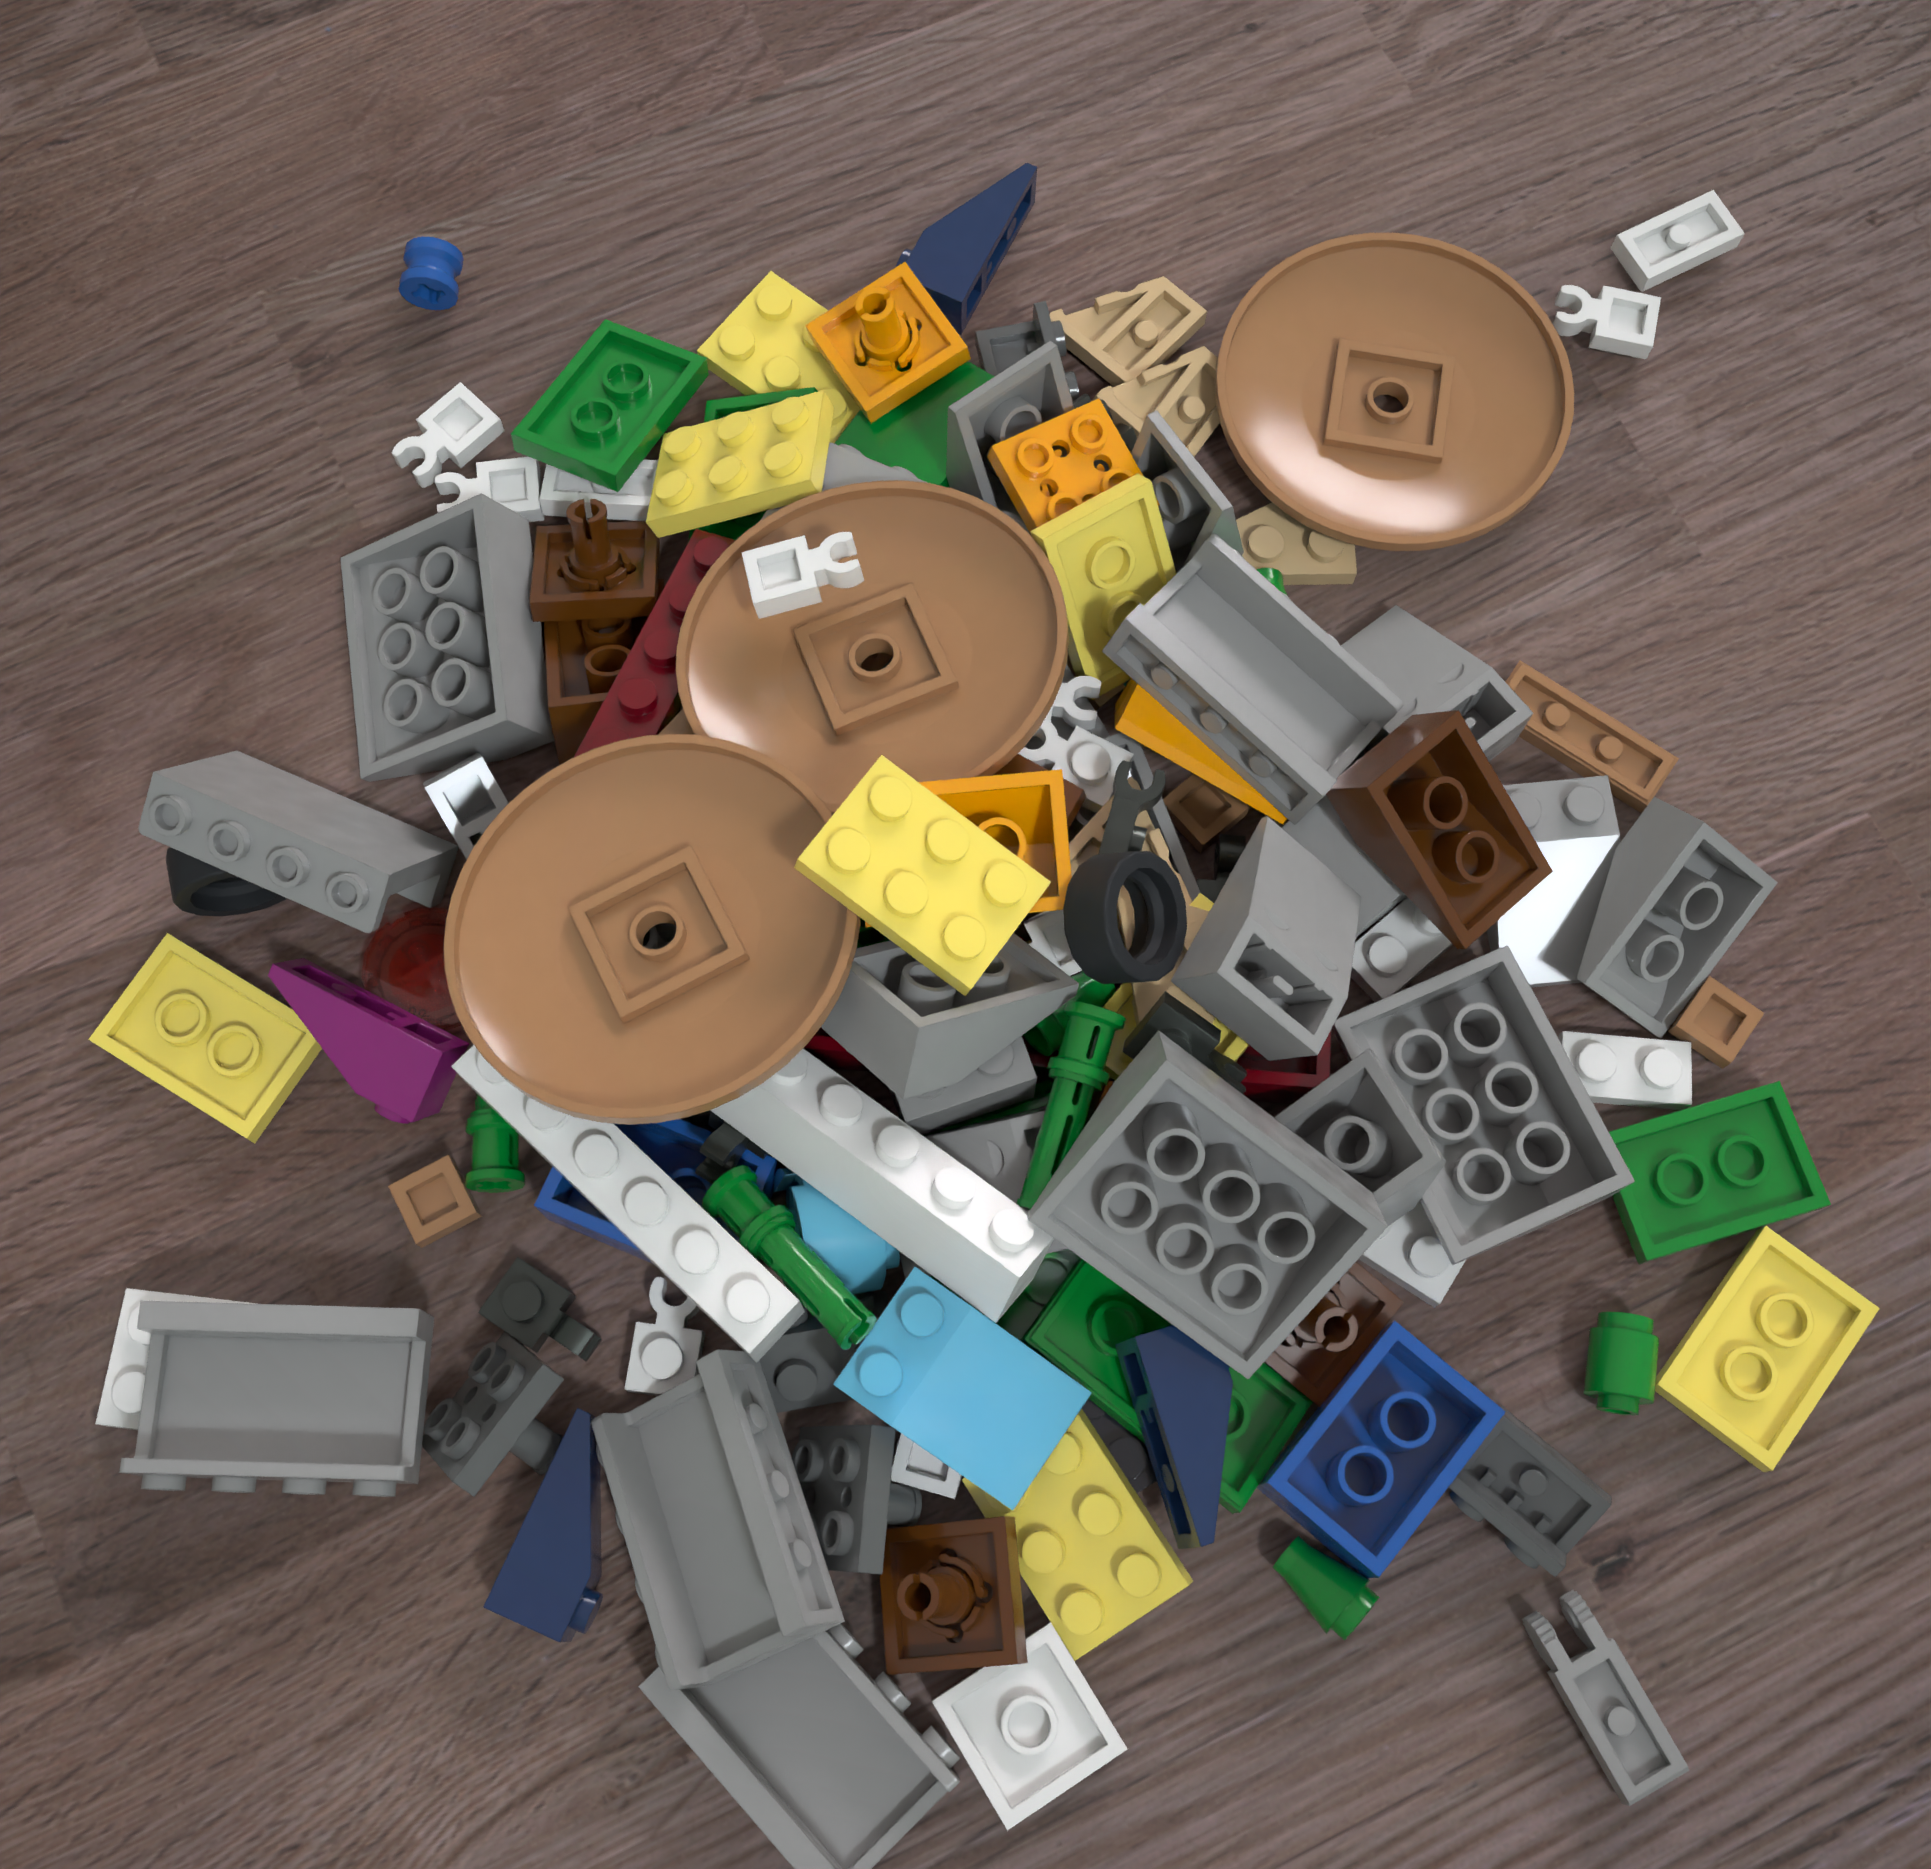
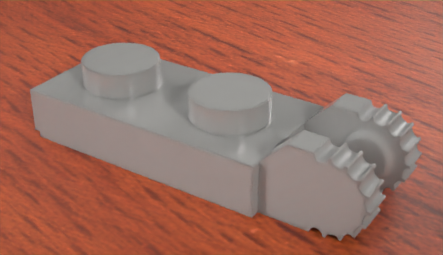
[1522,1590,1689,1806]

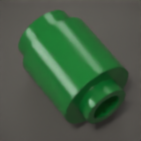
[1584,1311,1659,1416]

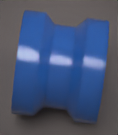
[398,236,464,310]

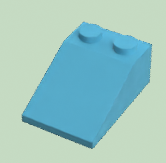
[833,1267,1092,1510]

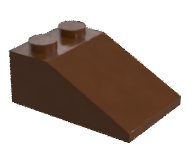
[544,579,680,765]
[1326,710,1553,949]

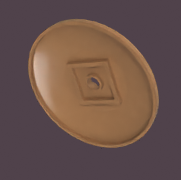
[1215,233,1574,551]
[676,480,1069,815]
[444,734,860,1125]

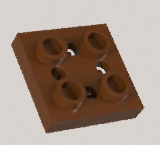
[529,499,660,622]
[1265,1261,1404,1407]
[880,1516,1028,1675]

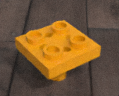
[805,262,971,423]
[987,398,1160,534]

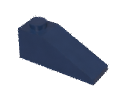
[896,163,1037,335]
[1115,1325,1233,1549]
[483,1408,603,1642]

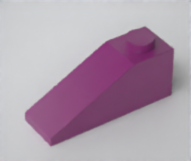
[268,958,469,1124]

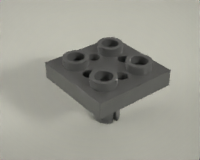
[422,1331,564,1497]
[792,1425,922,1574]

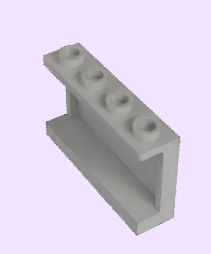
[1102,534,1403,825]
[138,750,459,933]
[119,1301,434,1497]
[591,1349,845,1691]
[638,1623,960,1869]

